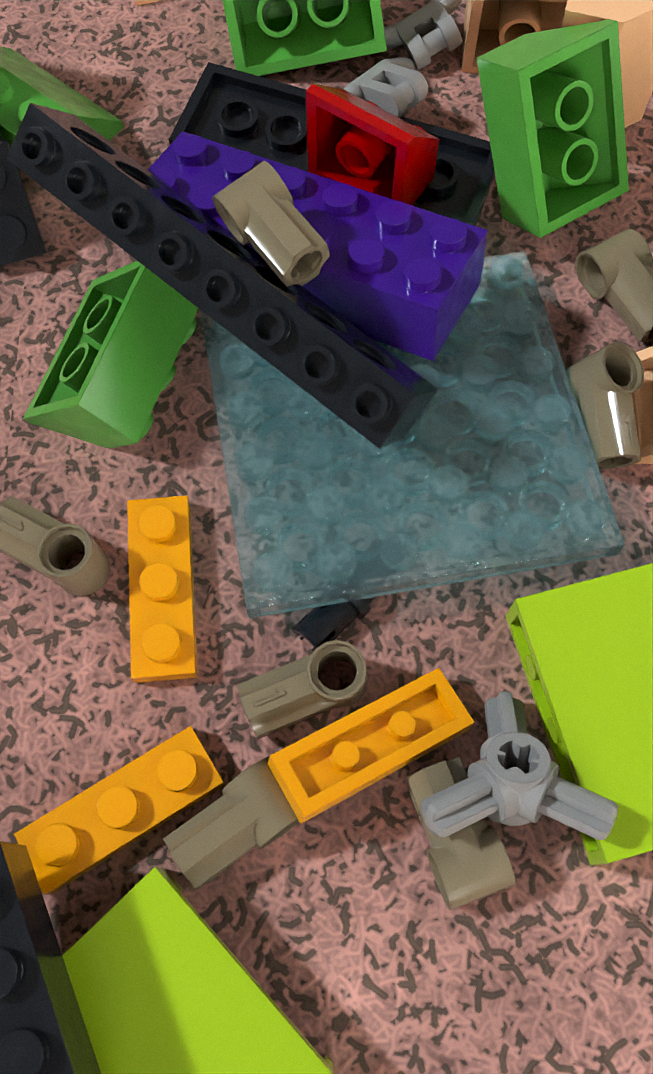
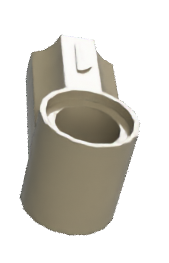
[212,161,330,287]
[575,229,653,343]
[563,342,644,470]
[0,495,110,596]
[237,640,368,739]
[163,756,299,889]
[405,757,515,910]

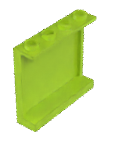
[505,563,653,866]
[62,867,333,1074]

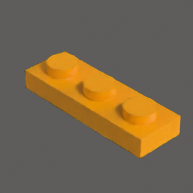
[127,495,198,683]
[267,668,475,824]
[14,725,226,895]

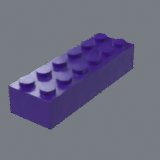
[148,131,488,361]

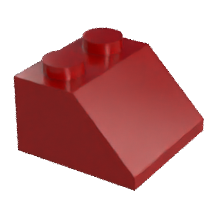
[306,83,439,205]

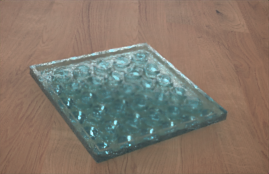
[201,251,625,619]

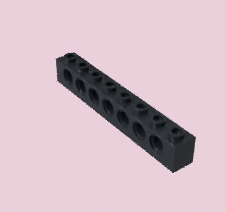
[6,103,438,449]

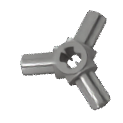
[420,691,618,840]

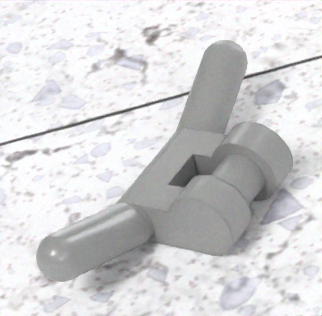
[384,0,463,71]
[343,57,428,118]

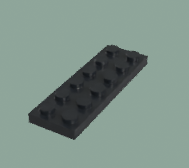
[168,62,495,226]

